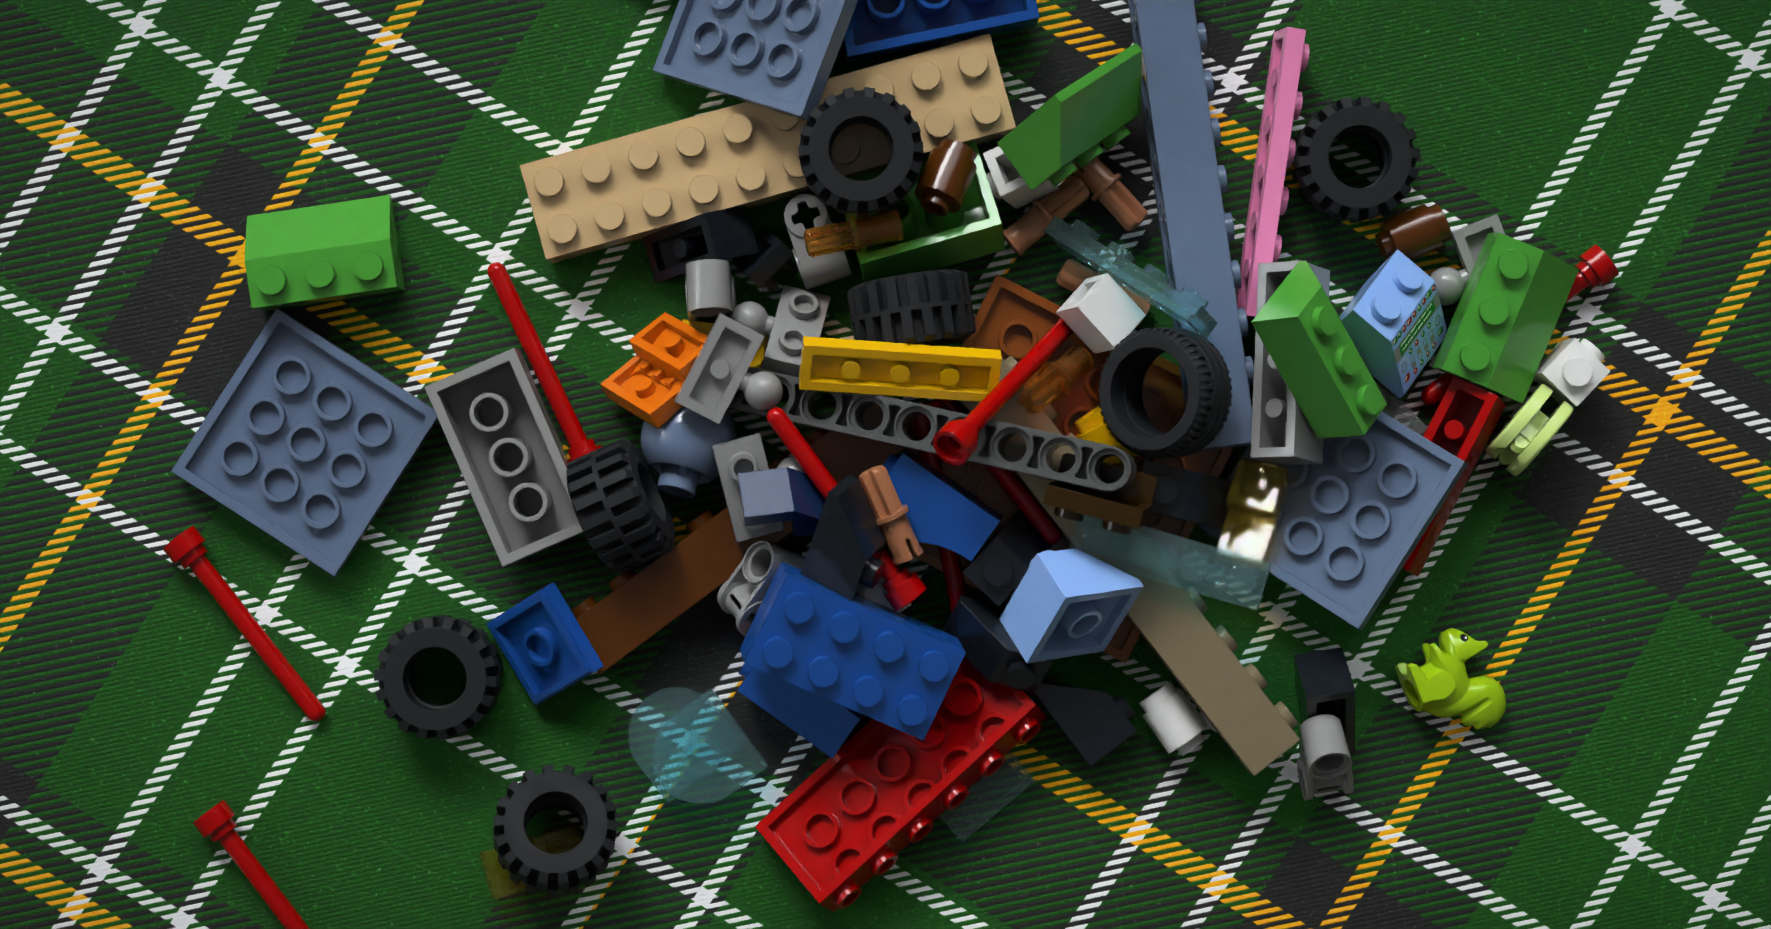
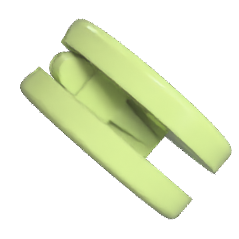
[1486,384,1574,476]

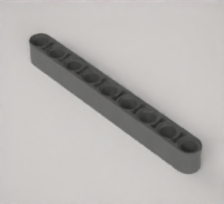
[728,367,1137,493]

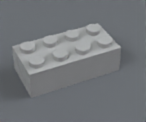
[424,348,584,567]

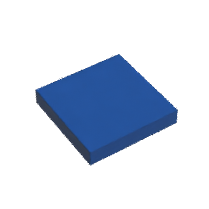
[486,582,604,706]

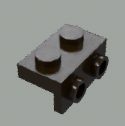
[1043,453,1159,535]

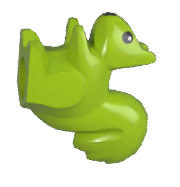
[1395,628,1506,730]

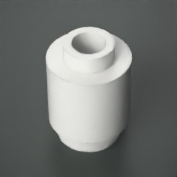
[1139,681,1208,756]

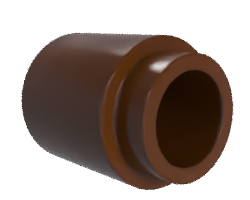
[914,139,977,216]
[1375,204,1452,261]

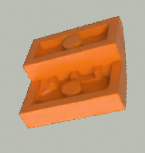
[600,312,707,429]

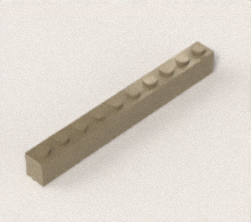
[959,356,1300,776]

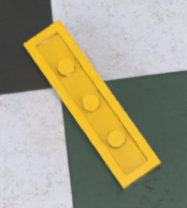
[799,336,1002,402]

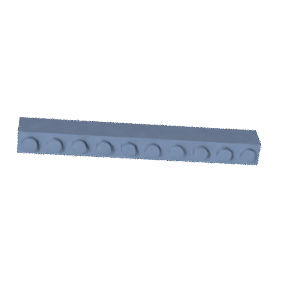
[1128,0,1254,453]

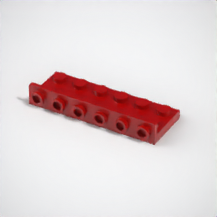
[755,656,1046,912]

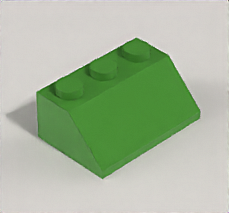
[997,43,1142,190]
[844,141,1005,282]
[244,195,406,312]
[1432,232,1579,404]
[1251,261,1387,439]

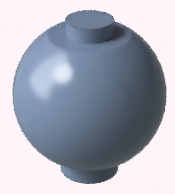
[640,406,738,498]

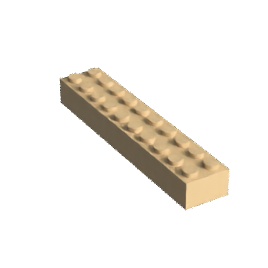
[520,33,1016,263]

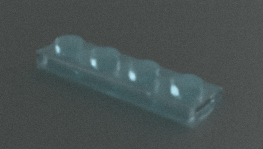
[1044,216,1217,339]
[1068,515,1271,611]

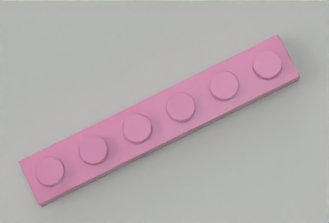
[1236,27,1310,320]

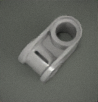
[784,194,852,291]
[685,259,737,321]
[717,541,805,636]
[1297,714,1354,801]

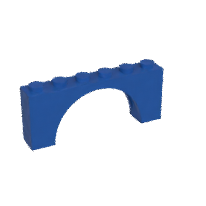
[737,449,1003,758]

